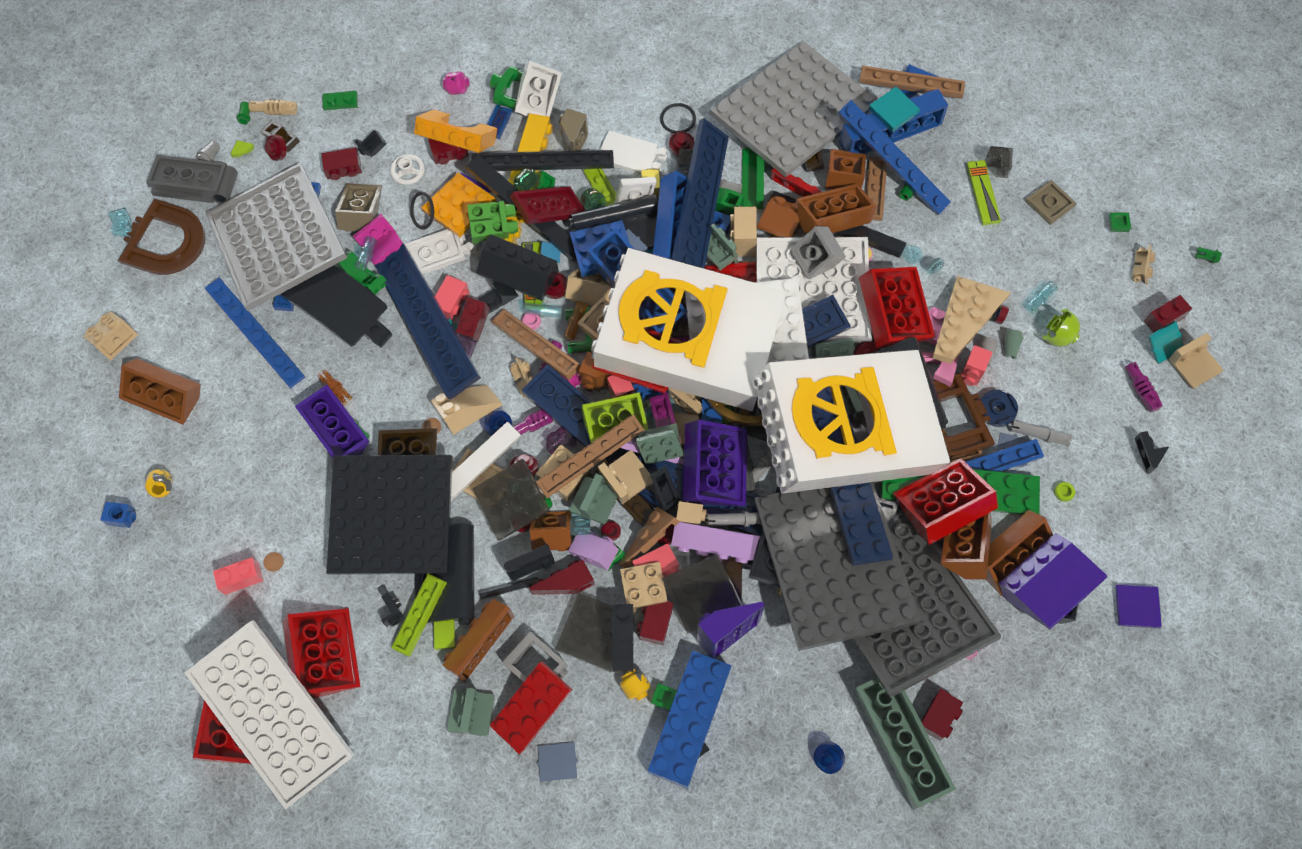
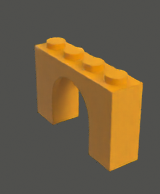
[414,110,497,153]

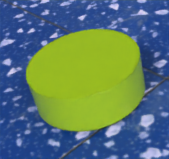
[1054,482,1075,502]

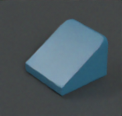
[541,242,561,263]

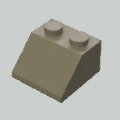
[559,108,589,151]

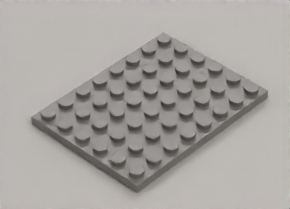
[709,41,877,177]
[206,162,348,311]

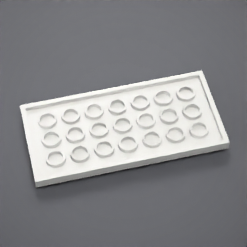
[185,620,355,810]

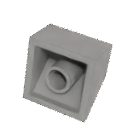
[791,226,846,279]

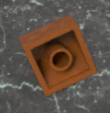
[825,149,866,190]
[757,196,801,238]
[579,352,610,392]
[530,510,572,552]

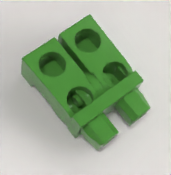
[467,201,518,244]

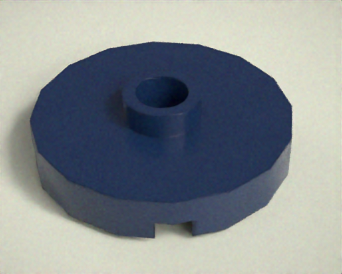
[981,389,1018,427]

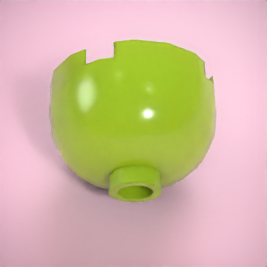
[1042,309,1080,347]

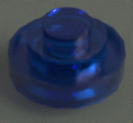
[484,410,512,437]
[813,741,845,774]

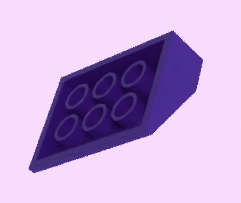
[683,420,747,506]
[999,533,1107,630]
[697,602,765,659]

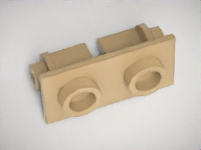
[1132,244,1155,285]
[510,358,534,398]

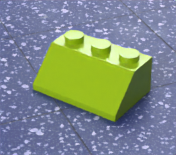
[581,392,649,443]

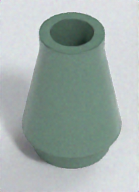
[1004,330,1024,359]

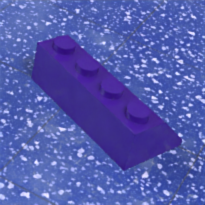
[295,385,370,458]

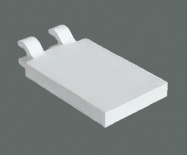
[600,131,667,175]
[405,229,477,274]

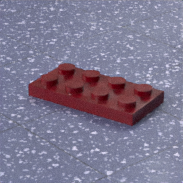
[510,186,586,224]

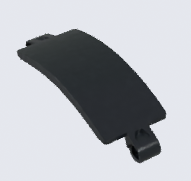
[279,265,393,348]

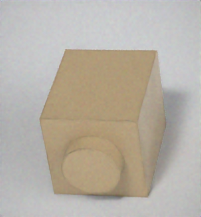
[676,501,706,525]

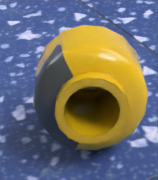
[145,469,173,498]
[620,668,650,701]

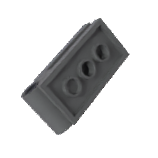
[146,155,238,204]

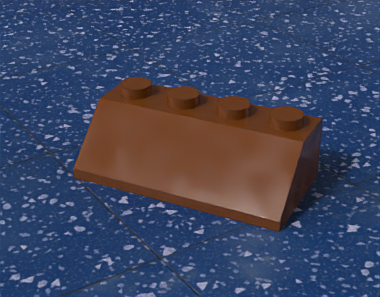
[796,184,877,234]
[119,358,201,425]
[985,510,1053,596]
[941,512,992,579]
[442,599,515,683]

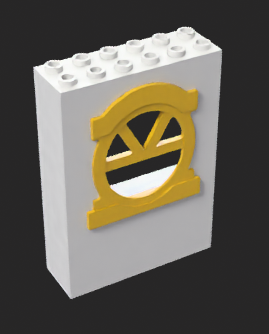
[591,248,786,411]
[753,350,950,494]

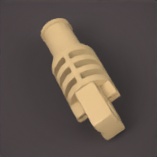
[249,99,298,116]

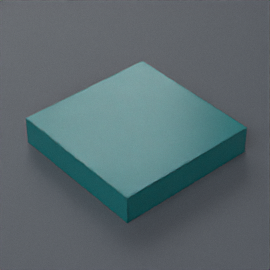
[869,87,920,132]

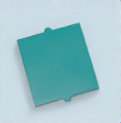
[1148,321,1184,364]

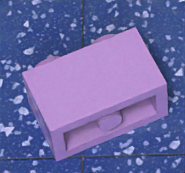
[568,530,619,571]

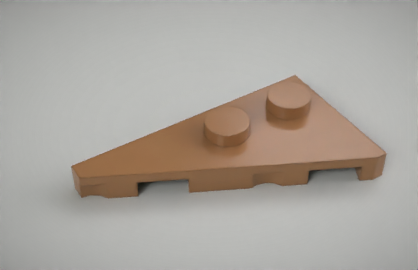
[618,507,679,568]

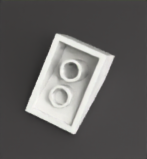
[515,61,562,117]

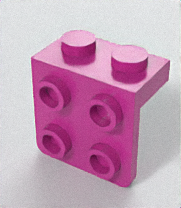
[353,214,403,265]

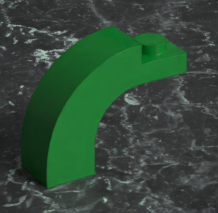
[335,251,386,295]

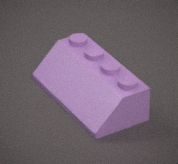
[671,522,761,563]

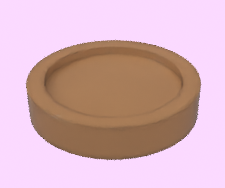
[422,418,441,434]
[264,552,284,572]

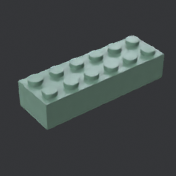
[853,678,956,810]

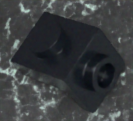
[355,129,387,157]
[381,592,404,627]

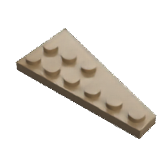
[932,276,1011,364]

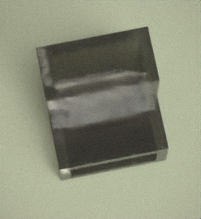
[985,146,1013,178]
[676,148,693,174]

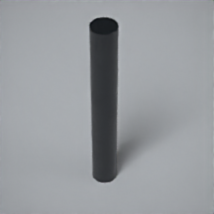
[479,577,539,599]

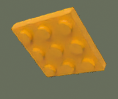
[421,173,497,238]

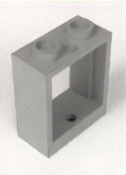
[502,631,568,683]

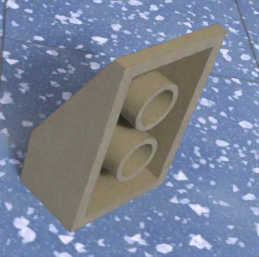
[335,183,382,232]

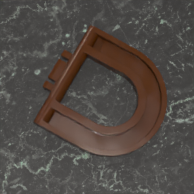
[117,199,206,275]
[933,373,995,459]

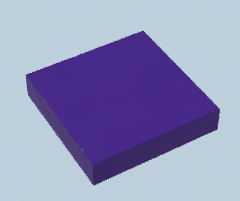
[1115,585,1162,628]

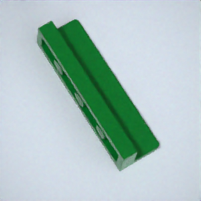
[742,148,764,209]

